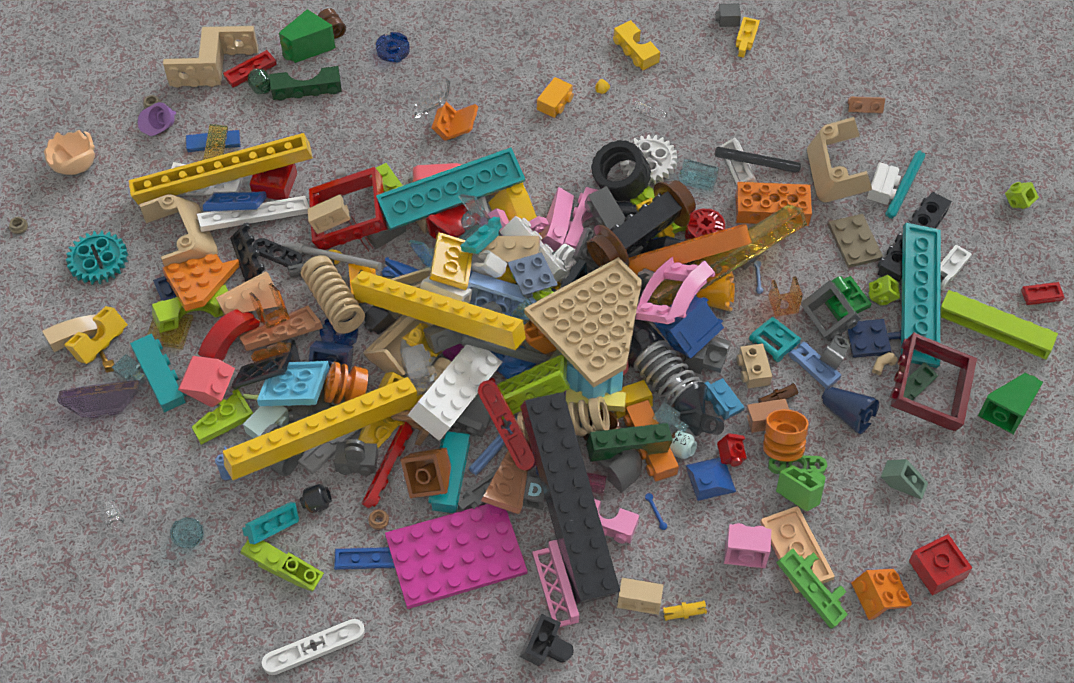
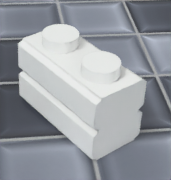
[867,162,901,205]

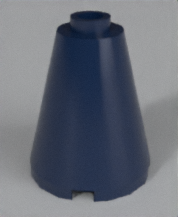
[822,387,879,434]

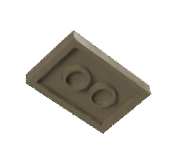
[828,214,883,268]

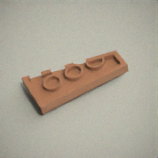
[239,306,323,351]
[481,451,528,514]

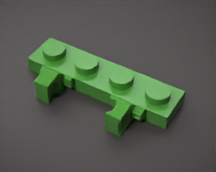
[776,548,848,629]

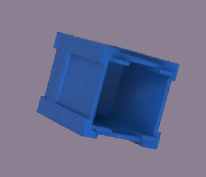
[653,295,724,359]

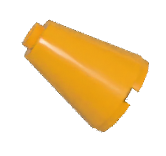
[696,273,735,311]

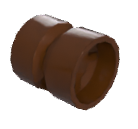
[317,8,346,40]

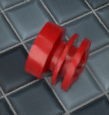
[684,208,725,241]

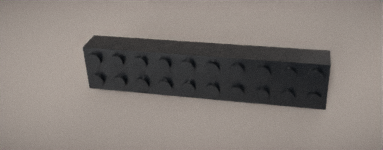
[520,392,620,605]

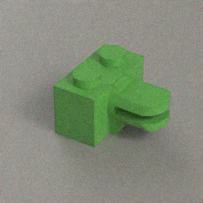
[776,465,826,511]

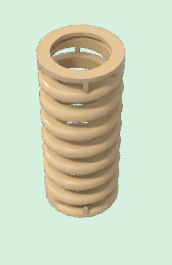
[301,255,365,334]
[517,396,610,446]

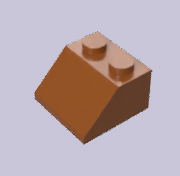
[400,448,451,498]

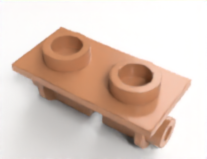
[848,96,885,113]

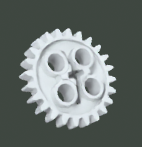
[620,135,678,186]

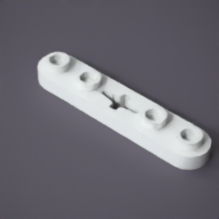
[262,619,365,675]

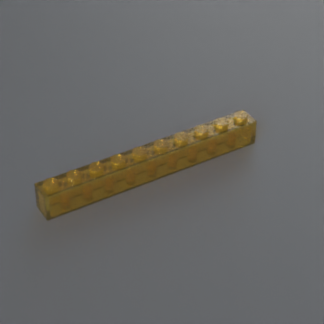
[647,204,807,306]

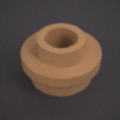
[368,509,389,530]

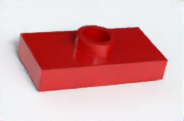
[1021,282,1065,305]

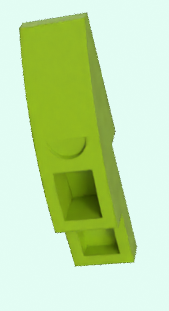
[240,539,324,591]

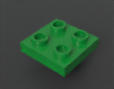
[825,276,872,321]

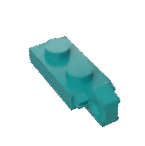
[460,217,502,254]

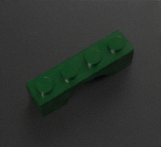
[269,66,342,101]
[586,423,673,462]

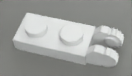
[941,245,972,290]

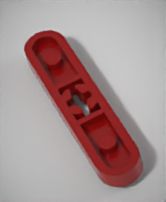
[478,380,536,471]
[361,422,413,509]

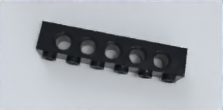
[877,191,952,283]

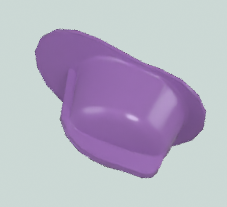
[138,102,176,136]

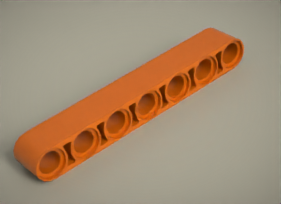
[629,224,752,276]

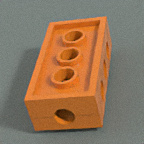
[735,182,812,226]

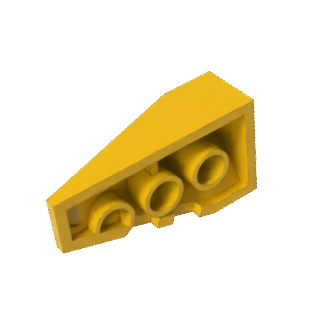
[488,183,541,234]
[358,372,426,448]

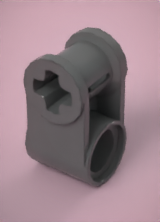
[819,335,850,370]

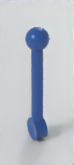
[645,493,667,530]

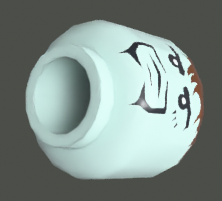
[670,431,697,459]

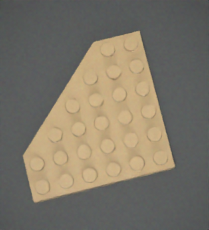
[524,257,642,388]

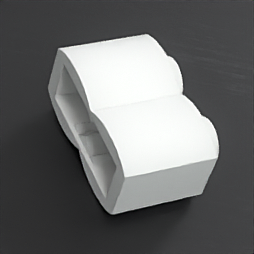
[471,250,507,278]

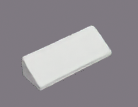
[720,138,758,184]

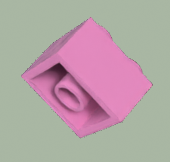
[724,523,771,568]

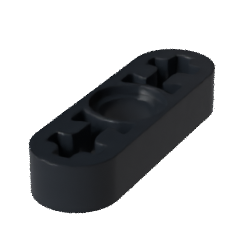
[253,238,303,268]

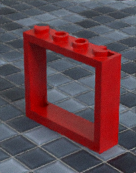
[309,167,387,250]

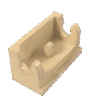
[307,195,350,234]
[617,578,663,615]

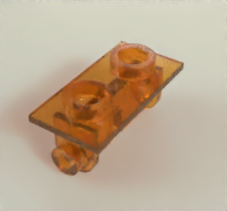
[251,342,291,368]

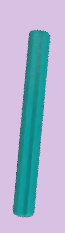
[885,150,926,219]

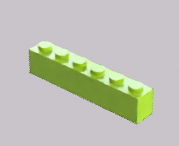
[940,290,1058,360]

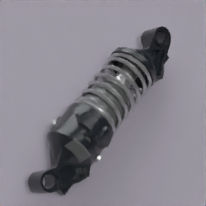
[628,319,725,437]

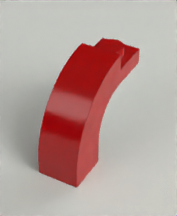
[198,309,260,361]

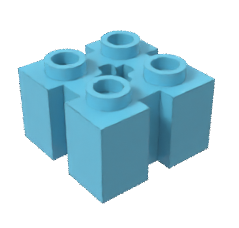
[567,364,623,399]

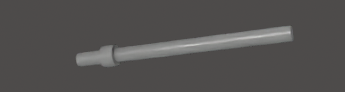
[284,242,382,270]

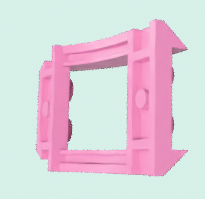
[635,257,715,324]

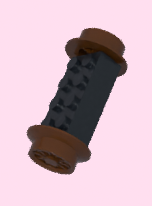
[587,180,696,267]

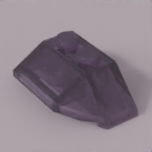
[57,380,140,418]

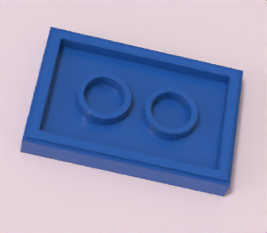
[203,191,267,211]

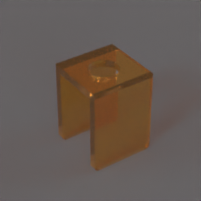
[768,276,803,317]
[249,283,290,329]

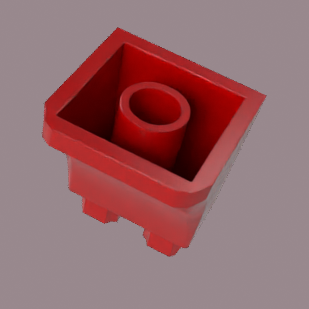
[426,203,483,240]

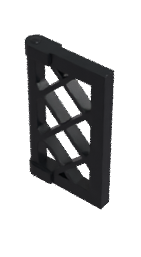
[232,351,293,390]

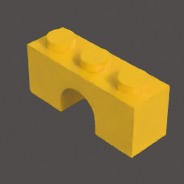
[613,20,660,71]
[64,306,128,364]

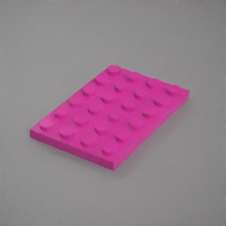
[385,504,528,609]

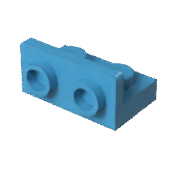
[704,378,745,420]

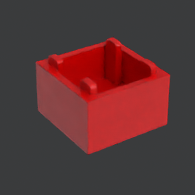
[249,163,297,200]
[909,534,972,596]

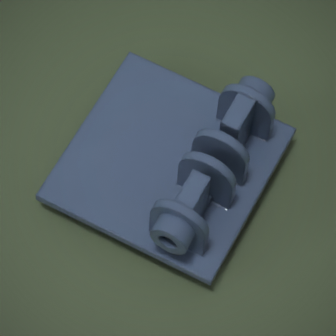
[508,252,557,299]

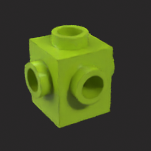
[1005,182,1039,209]
[869,275,900,306]

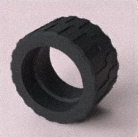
[591,140,651,201]

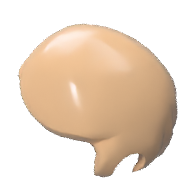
[44,130,95,175]

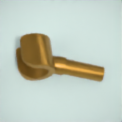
[99,350,116,373]

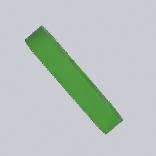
[768,455,827,474]

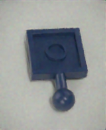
[847,319,901,358]

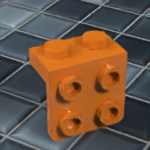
[432,100,478,141]
[851,569,912,620]

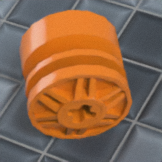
[324,362,368,405]
[763,409,809,462]

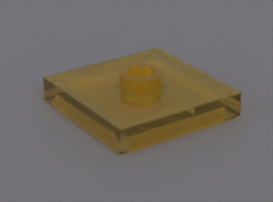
[147,314,193,350]

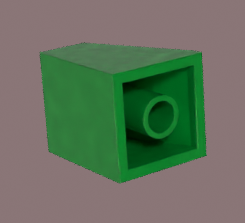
[279,9,336,63]
[978,373,1043,435]

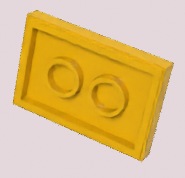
[429,232,473,290]

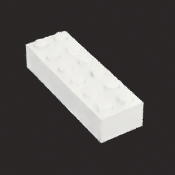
[408,344,502,440]

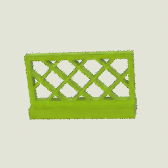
[497,354,570,419]

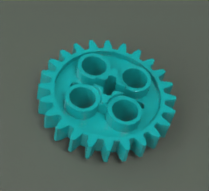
[66,230,128,285]

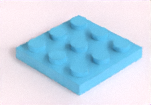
[257,361,330,406]

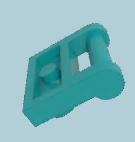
[749,316,801,362]

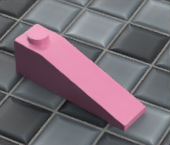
[540,187,574,252]

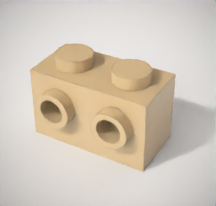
[736,344,772,388]

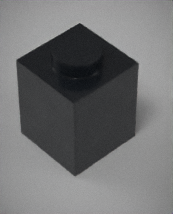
[364,305,396,335]

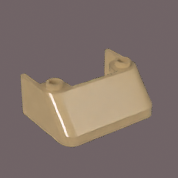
[807,117,872,202]
[139,194,218,266]
[363,315,434,376]

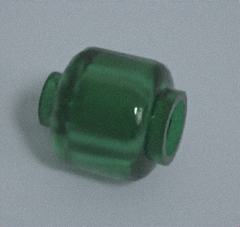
[247,68,271,94]

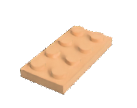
[760,506,835,593]

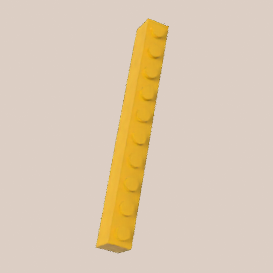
[129,133,313,205]
[351,271,526,350]
[223,377,417,480]

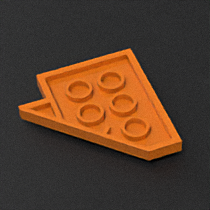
[162,254,239,311]

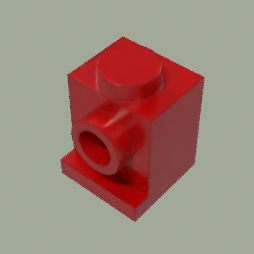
[717,433,747,467]

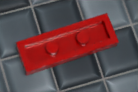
[223,50,277,88]

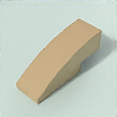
[42,314,97,352]

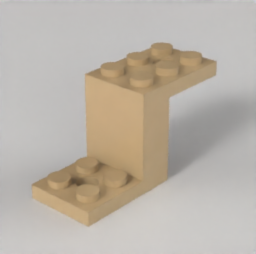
[163,26,258,88]

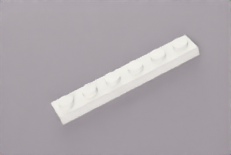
[197,196,310,232]

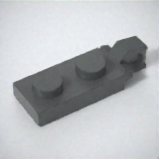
[457,470,497,511]

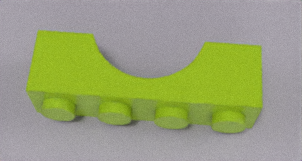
[152,284,228,333]

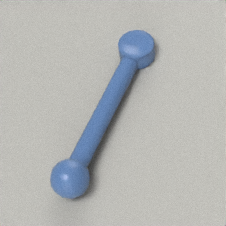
[754,261,763,294]

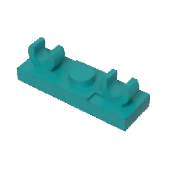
[242,502,299,544]

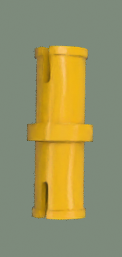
[663,600,707,621]

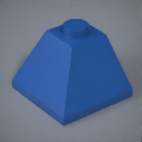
[686,457,736,501]

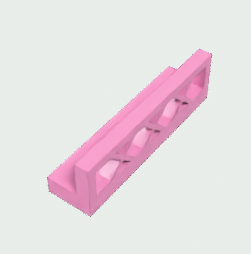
[532,540,579,627]

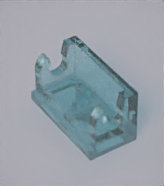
[679,158,719,192]

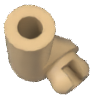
[872,352,898,375]

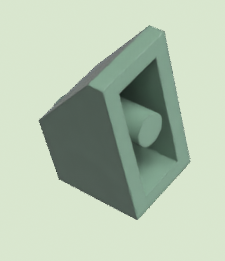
[881,459,928,499]

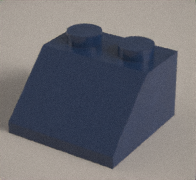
[309,340,354,385]

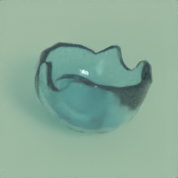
[170,517,204,549]

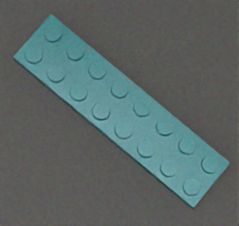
[376,147,526,231]
[901,223,941,368]

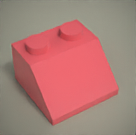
[178,356,235,407]

